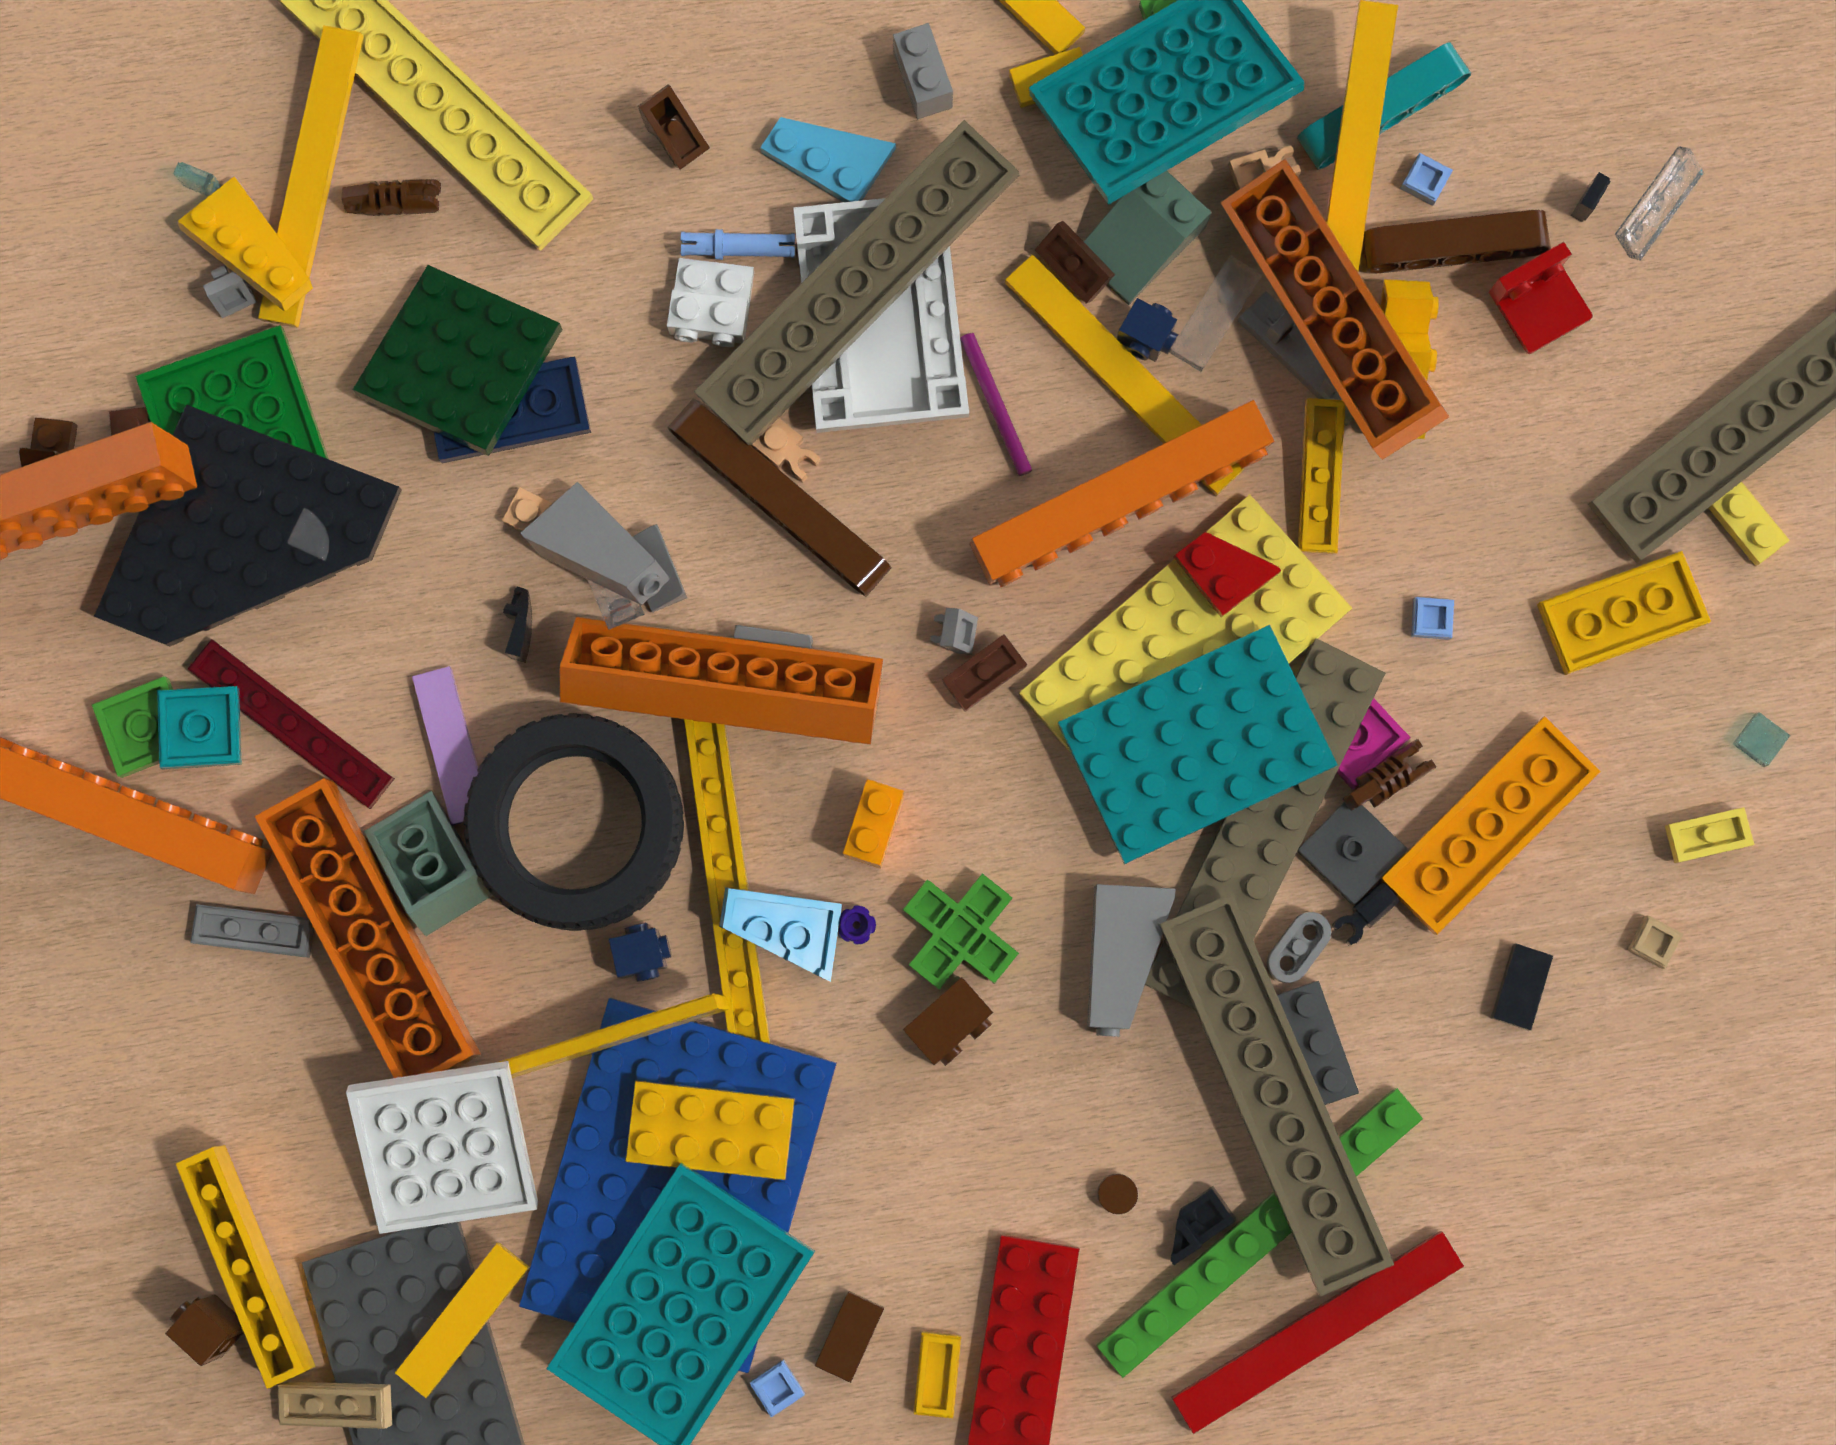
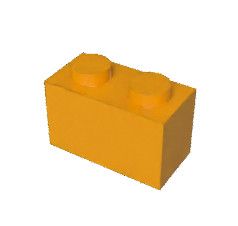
[843,779,904,869]

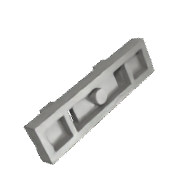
[1238,292,1353,425]

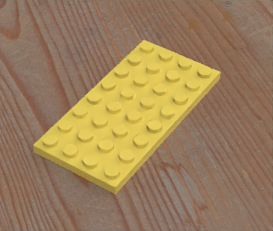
[1019,494,1352,753]

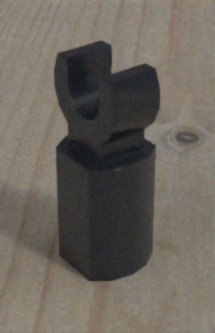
[1332,882,1399,946]

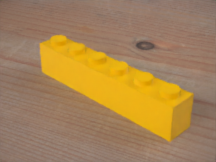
[175,1145,316,1389]

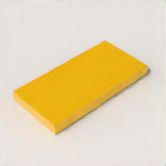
[1537,551,1711,675]

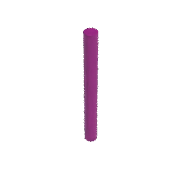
[960,333,1032,476]

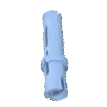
[681,229,795,260]

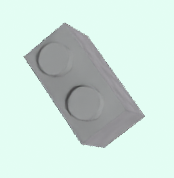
[893,23,953,120]

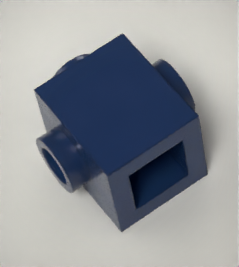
[1116,298,1179,362]
[609,923,672,982]

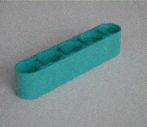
[1297,42,1472,170]

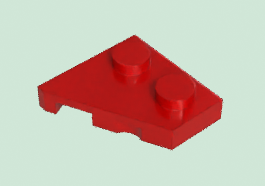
[1173,532,1281,618]

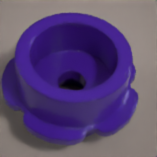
[838,906,876,945]

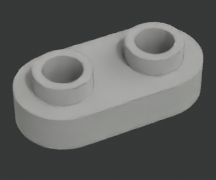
[1267,912,1331,983]

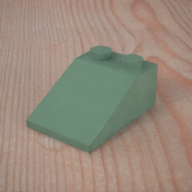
[1084,171,1212,305]
[364,791,493,936]

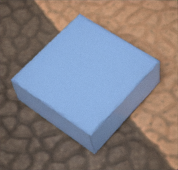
[1400,153,1453,206]
[1411,597,1454,640]
[750,1359,805,1417]

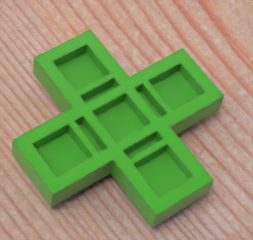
[903,873,1019,990]

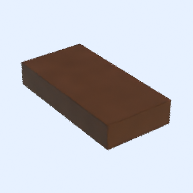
[815,1291,884,1383]

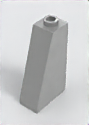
[520,482,670,605]
[1087,884,1176,1037]

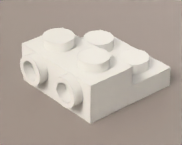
[667,258,755,347]

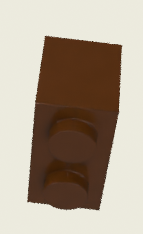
[903,977,994,1066]
[165,1295,244,1366]

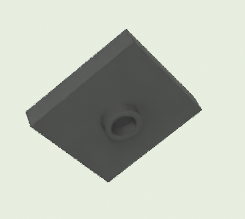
[1297,802,1408,905]

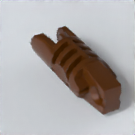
[341,179,441,216]
[1343,739,1437,811]

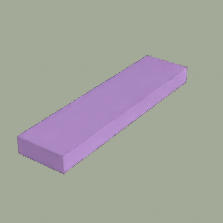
[412,666,479,826]

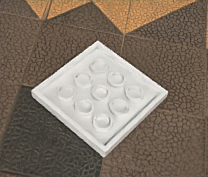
[346,1061,538,1234]

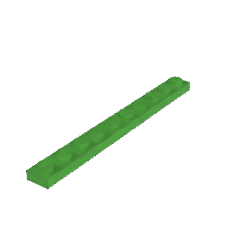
[1096,1088,1423,1378]

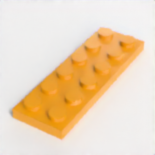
[1379,716,1601,935]

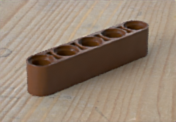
[1363,210,1551,274]

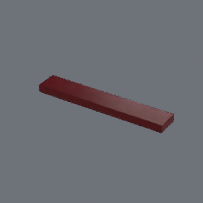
[188,639,395,809]

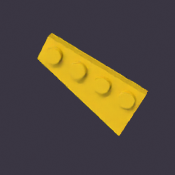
[178,176,313,312]

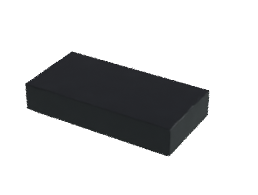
[1491,943,1553,1031]

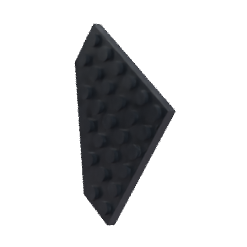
[94,404,402,647]

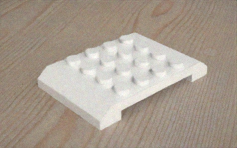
[793,198,969,433]

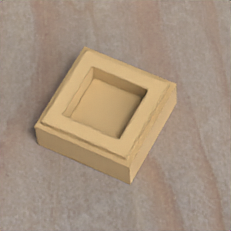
[1627,915,1683,969]

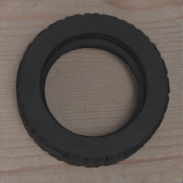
[463,713,684,931]

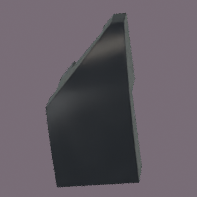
[503,586,532,663]
[1170,1186,1236,1265]

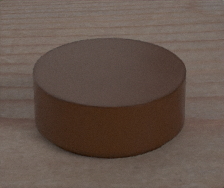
[1098,1174,1138,1214]

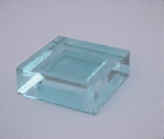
[173,162,222,196]
[1733,712,1791,767]

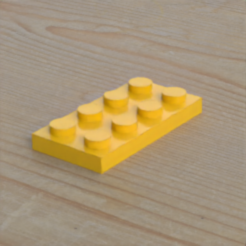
[626,1081,795,1180]

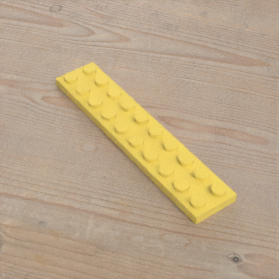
[278,0,593,251]

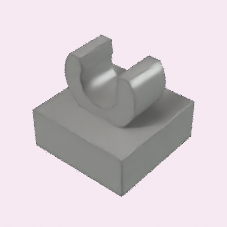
[203,265,257,318]
[930,608,978,655]

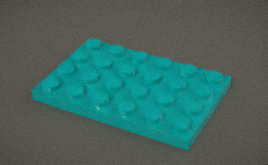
[1029,0,1304,205]
[1058,625,1338,865]
[546,1163,815,1445]

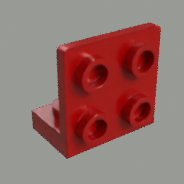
[1489,242,1593,355]

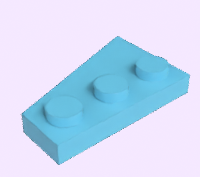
[760,117,896,202]
[719,887,842,982]

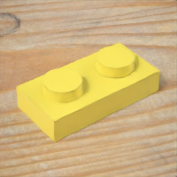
[1708,482,1790,566]
[1665,807,1755,863]

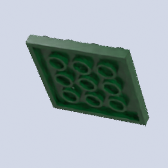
[352,265,562,456]

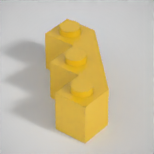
[1379,279,1439,439]

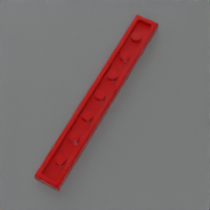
[1171,1231,1464,1434]

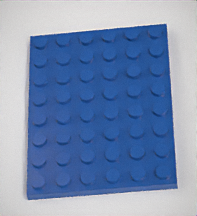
[519,998,837,1373]

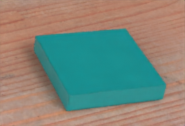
[157,686,242,770]

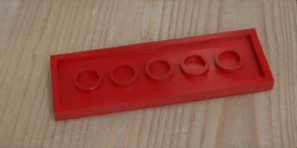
[967,1234,1080,1445]

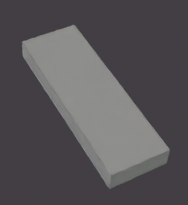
[190,904,314,958]

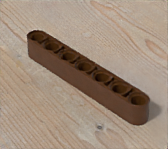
[667,399,892,597]

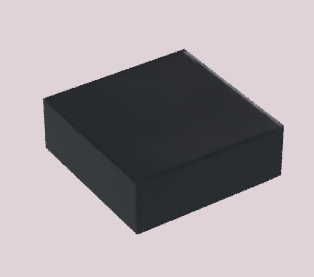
[1571,172,1611,222]

